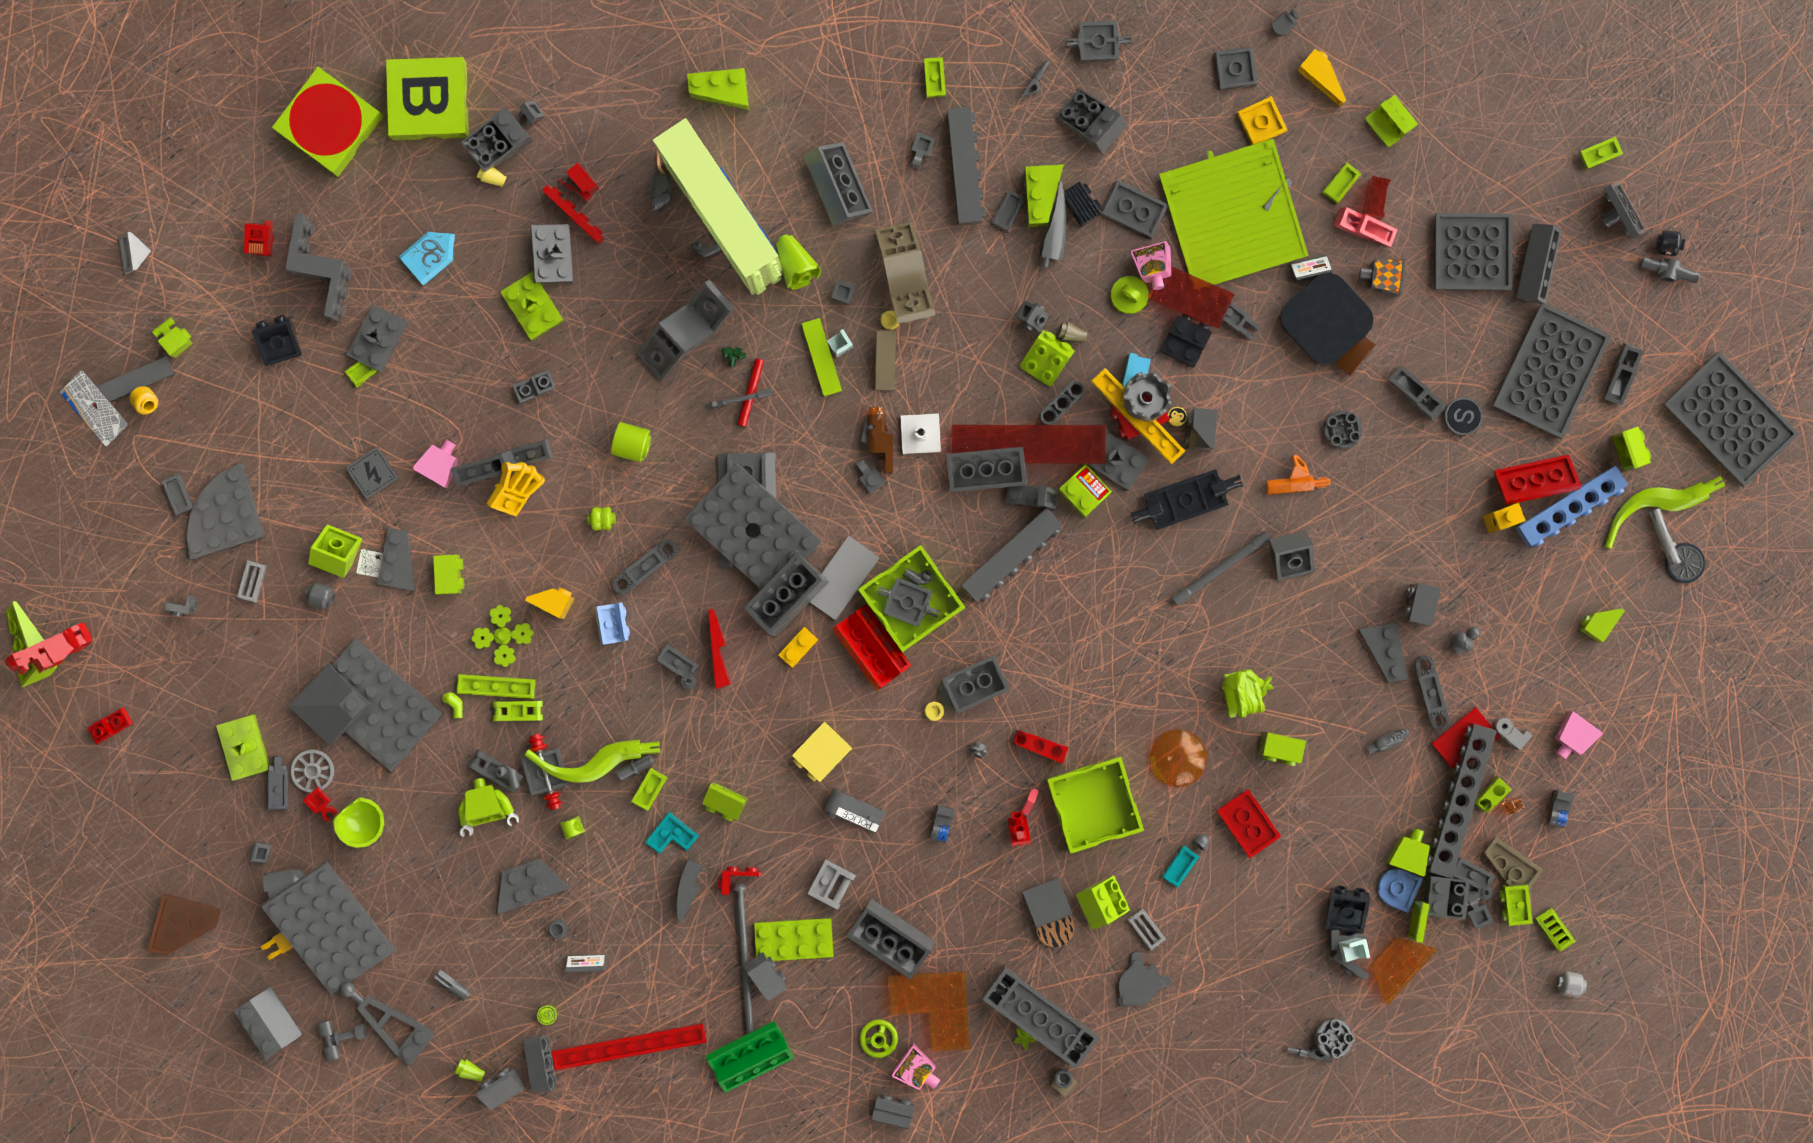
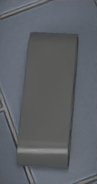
[1039,381,1085,426]
[524,1035,556,1093]

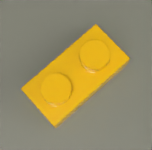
[779,627,818,668]

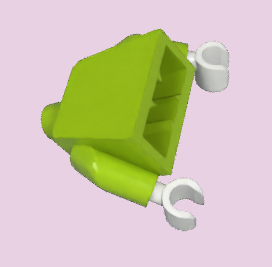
[458,778,519,837]

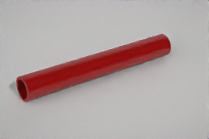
[737,358,764,427]

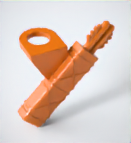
[1266,455,1331,495]

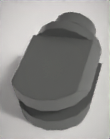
[1272,9,1300,36]

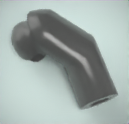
[692,241,721,258]

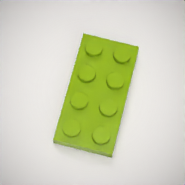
[754,918,834,961]

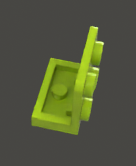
[1020,330,1075,386]

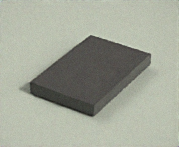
[1101,180,1168,240]

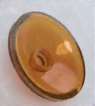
[1150,729,1207,787]

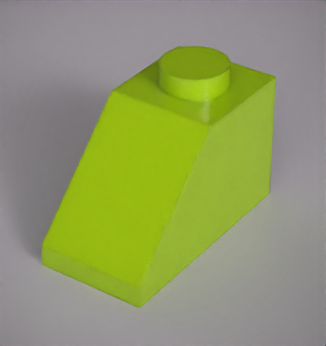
[1579,609,1625,643]

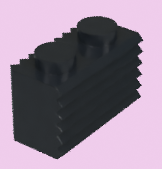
[1064,181,1102,228]

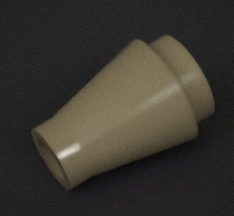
[1058,322,1087,343]

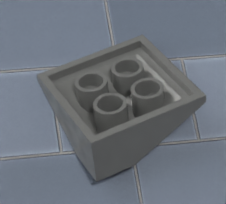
[289,664,371,746]

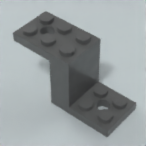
[285,213,352,322]
[636,280,735,381]

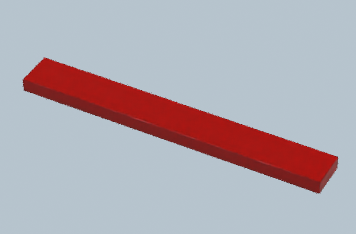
[551,1023,707,1071]

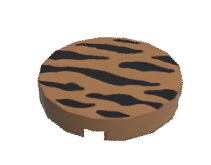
[1036,916,1075,947]

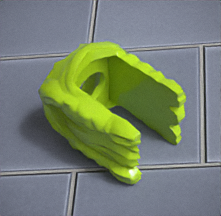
[1221,669,1265,718]

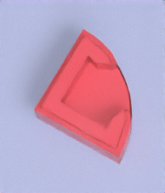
[1021,788,1039,815]

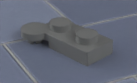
[657,644,699,689]
[1453,857,1495,900]

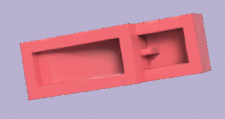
[1333,207,1398,247]

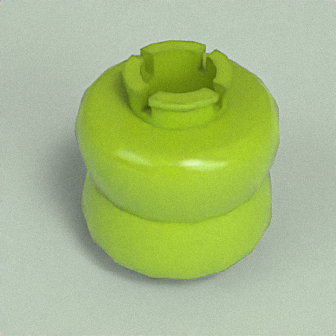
[587,507,616,531]

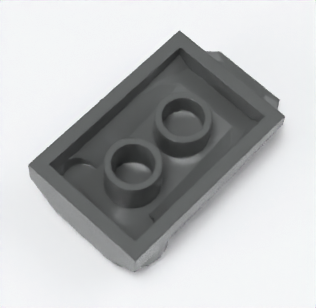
[937,655,1010,714]

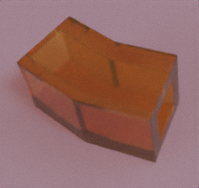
[1502,797,1525,814]

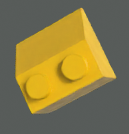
[525,587,575,619]

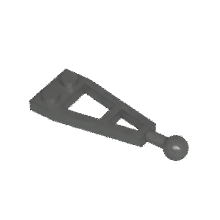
[339,982,435,1066]

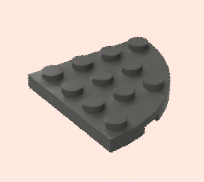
[187,464,265,560]

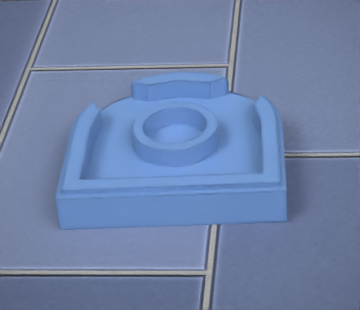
[1377,868,1423,913]

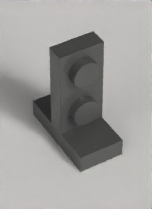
[1006,486,1059,510]

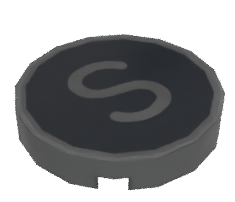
[1444,397,1483,436]

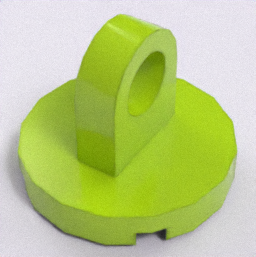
[1111,276,1149,314]

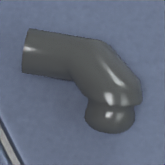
[903,568,933,585]
[495,765,520,789]

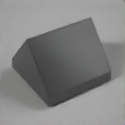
[249,841,271,864]

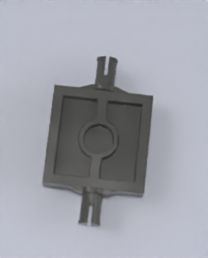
[1066,21,1131,62]
[876,577,940,627]

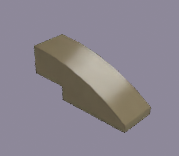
[875,330,896,391]

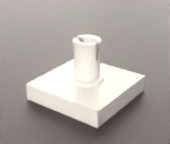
[901,414,941,454]

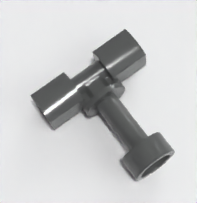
[318,1019,367,1061]

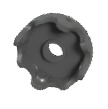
[1122,372,1172,421]

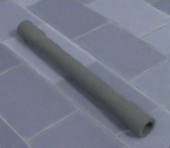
[1171,531,1270,606]

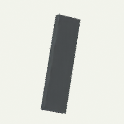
[96,357,175,403]

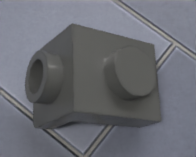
[165,595,198,617]

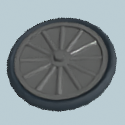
[1665,543,1706,583]

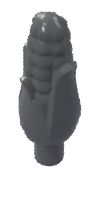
[1366,729,1409,755]

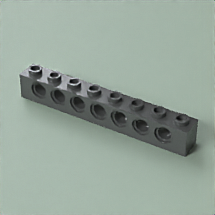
[1426,723,1497,878]

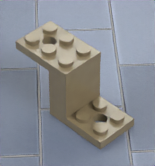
[876,222,936,324]

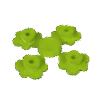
[472,605,534,667]

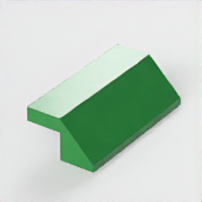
[705,1021,794,1093]

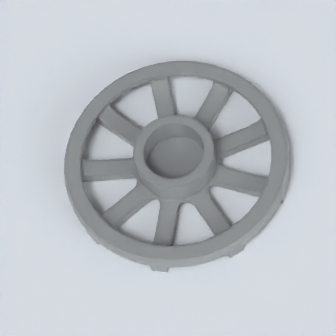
[291,750,334,793]

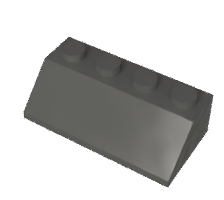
[804,142,873,226]
[744,553,829,637]
[847,899,935,979]

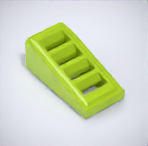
[1535,908,1575,952]

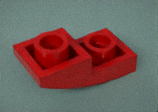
[87,707,134,745]

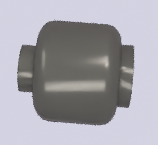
[305,582,335,610]

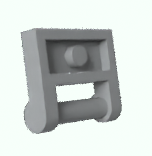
[808,859,856,909]

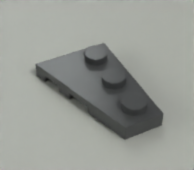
[377,527,416,591]
[1358,622,1408,682]

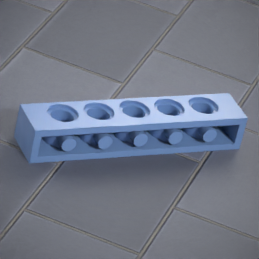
[1515,466,1628,548]

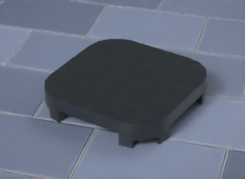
[1280,273,1374,366]

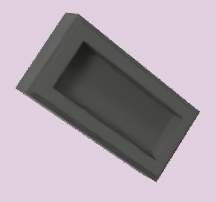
[991,189,1026,232]
[161,473,194,516]

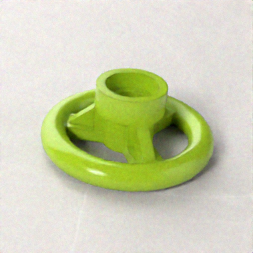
[859,1019,898,1058]

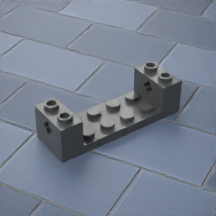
[981,965,1099,1069]

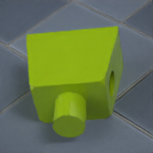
[1386,828,1430,876]

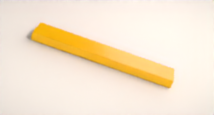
[1091,368,1185,464]

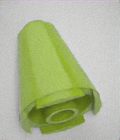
[776,234,822,290]

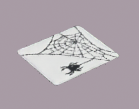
[357,549,383,578]

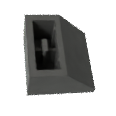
[1424,875,1470,920]
[476,1067,526,1110]

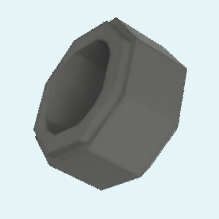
[1054,1069,1073,1089]

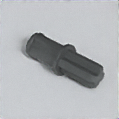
[616,755,655,781]
[434,970,471,1001]

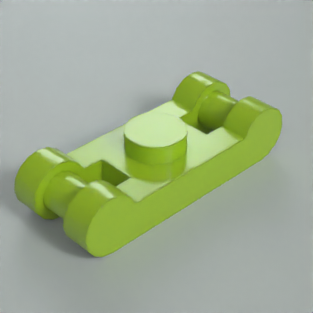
[493,701,543,721]

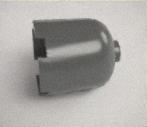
[263,869,305,899]

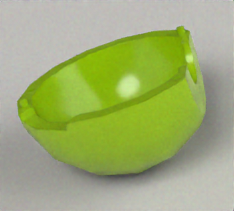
[334,797,384,848]

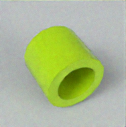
[611,422,652,463]

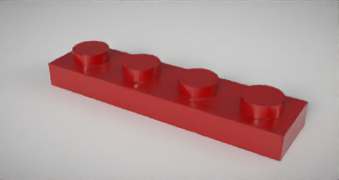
[542,185,604,245]

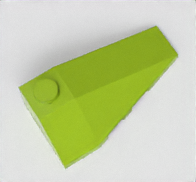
[6,601,57,687]

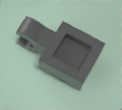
[911,132,936,170]
[856,459,886,494]

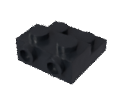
[1160,314,1212,368]
[252,315,303,366]
[1324,885,1370,934]

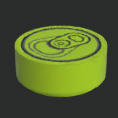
[537,1005,557,1025]

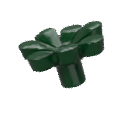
[721,347,746,367]

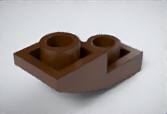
[1335,337,1376,376]

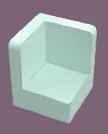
[827,329,853,358]
[1339,938,1370,962]

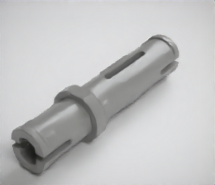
[1648,509,1681,566]

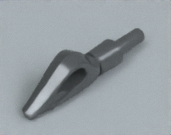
[1020,60,1050,98]
[1286,1047,1332,1062]

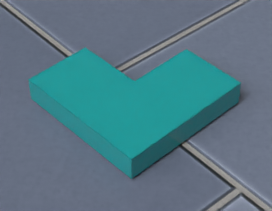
[645,812,700,854]

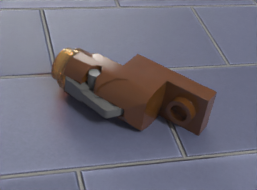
[862,407,893,474]

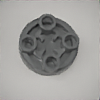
[1323,411,1362,449]
[1314,1019,1355,1058]

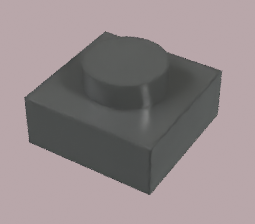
[831,280,855,305]

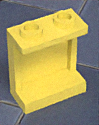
[792,722,852,782]

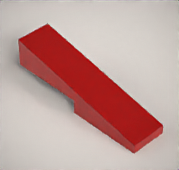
[708,609,731,689]

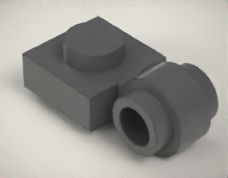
[1467,890,1494,930]

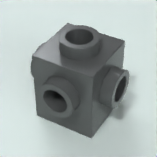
[1015,300,1049,332]

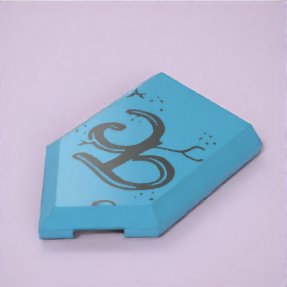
[399,232,455,286]

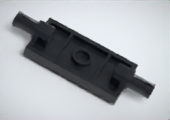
[1130,469,1243,530]

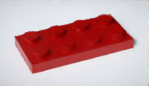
[1494,454,1581,505]

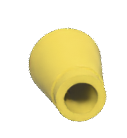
[477,168,507,187]

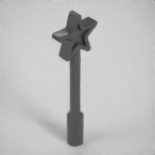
[705,388,773,409]

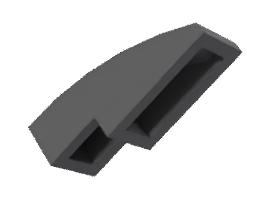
[1604,342,1644,405]
[1388,365,1445,422]
[677,858,703,922]

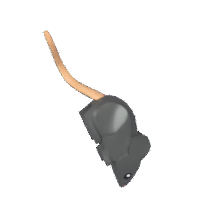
[650,150,672,211]

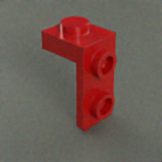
[718,866,762,895]

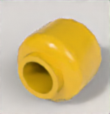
[129,386,158,415]

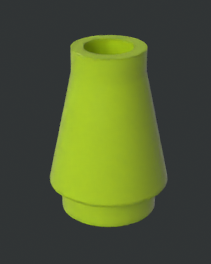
[454,1059,485,1082]

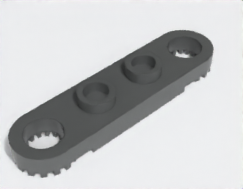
[613,540,678,594]
[1414,655,1450,730]

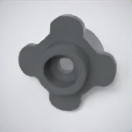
[968,742,988,758]

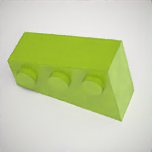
[687,68,749,111]
[1024,164,1064,228]

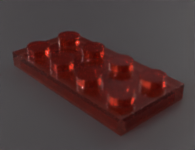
[1149,266,1235,330]

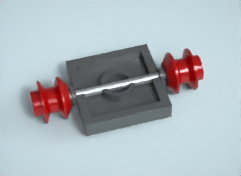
[521,734,569,811]

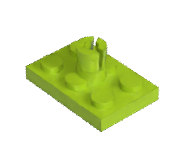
[501,271,564,341]
[216,715,270,781]

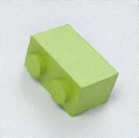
[433,554,464,595]

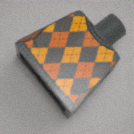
[1359,258,1406,297]

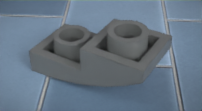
[512,370,556,405]

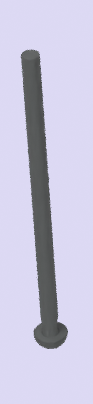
[732,883,754,1035]

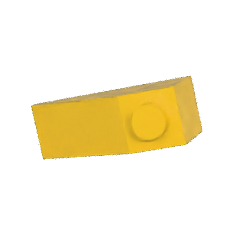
[1298,49,1346,107]

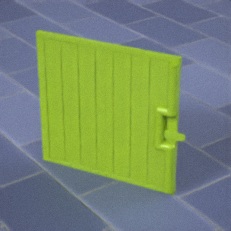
[1159,139,1309,291]

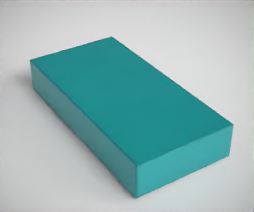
[1161,845,1200,888]

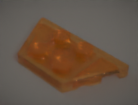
[1370,937,1437,1005]

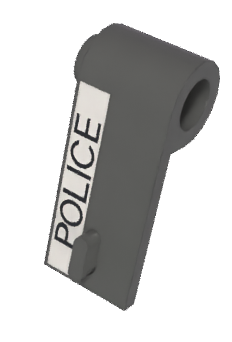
[823,788,886,833]

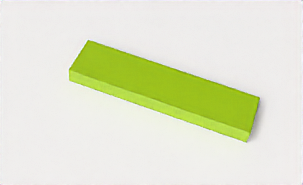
[802,318,842,397]
[457,674,536,699]

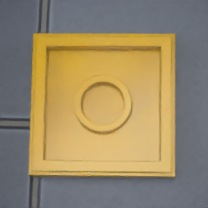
[1236,96,1288,145]

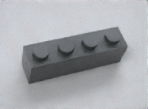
[1517,224,1562,304]

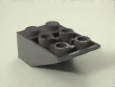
[1056,88,1127,154]
[461,107,532,172]

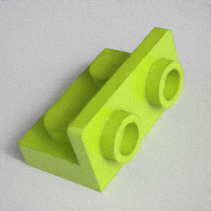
[1499,884,1533,926]

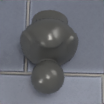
[1450,627,1481,655]

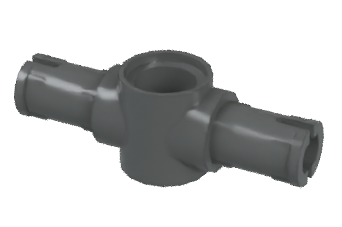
[1640,257,1700,284]

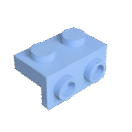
[594,602,630,645]

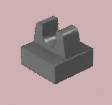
[518,101,545,125]

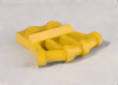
[486,462,545,517]

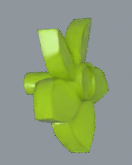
[1259,676,1274,697]
[1014,1028,1037,1050]

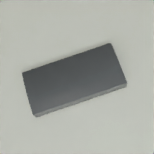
[946,447,1028,492]

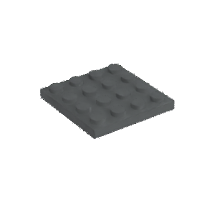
[1434,213,1512,291]

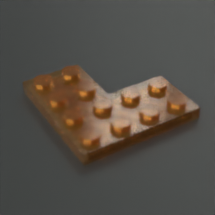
[889,971,970,1052]

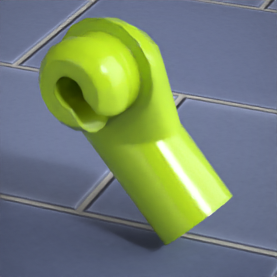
[442,692,463,718]

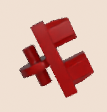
[1007,811,1031,847]

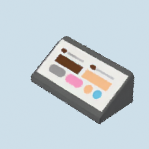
[1289,255,1333,282]
[565,954,606,973]

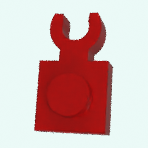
[303,786,338,822]

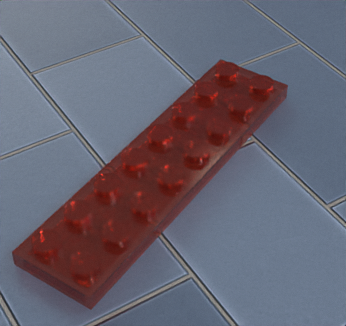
[952,425,1106,464]

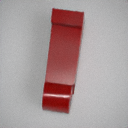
[1012,730,1069,764]

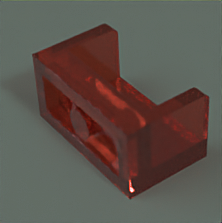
[1363,176,1391,221]

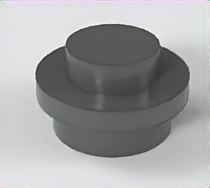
[548,919,568,939]

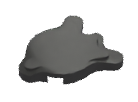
[1118,951,1171,1008]

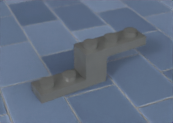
[451,439,553,487]

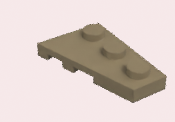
[1484,836,1543,889]

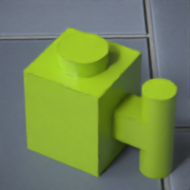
[152,317,193,358]

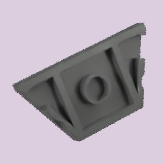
[498,858,569,914]

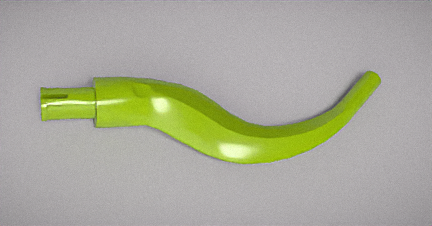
[1604,476,1725,549]
[525,739,660,783]

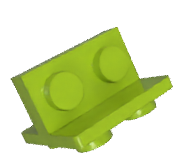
[1365,95,1418,148]

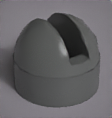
[1193,834,1210,851]

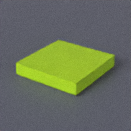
[1408,900,1430,943]

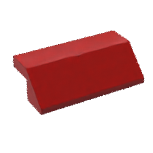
[832,604,912,691]

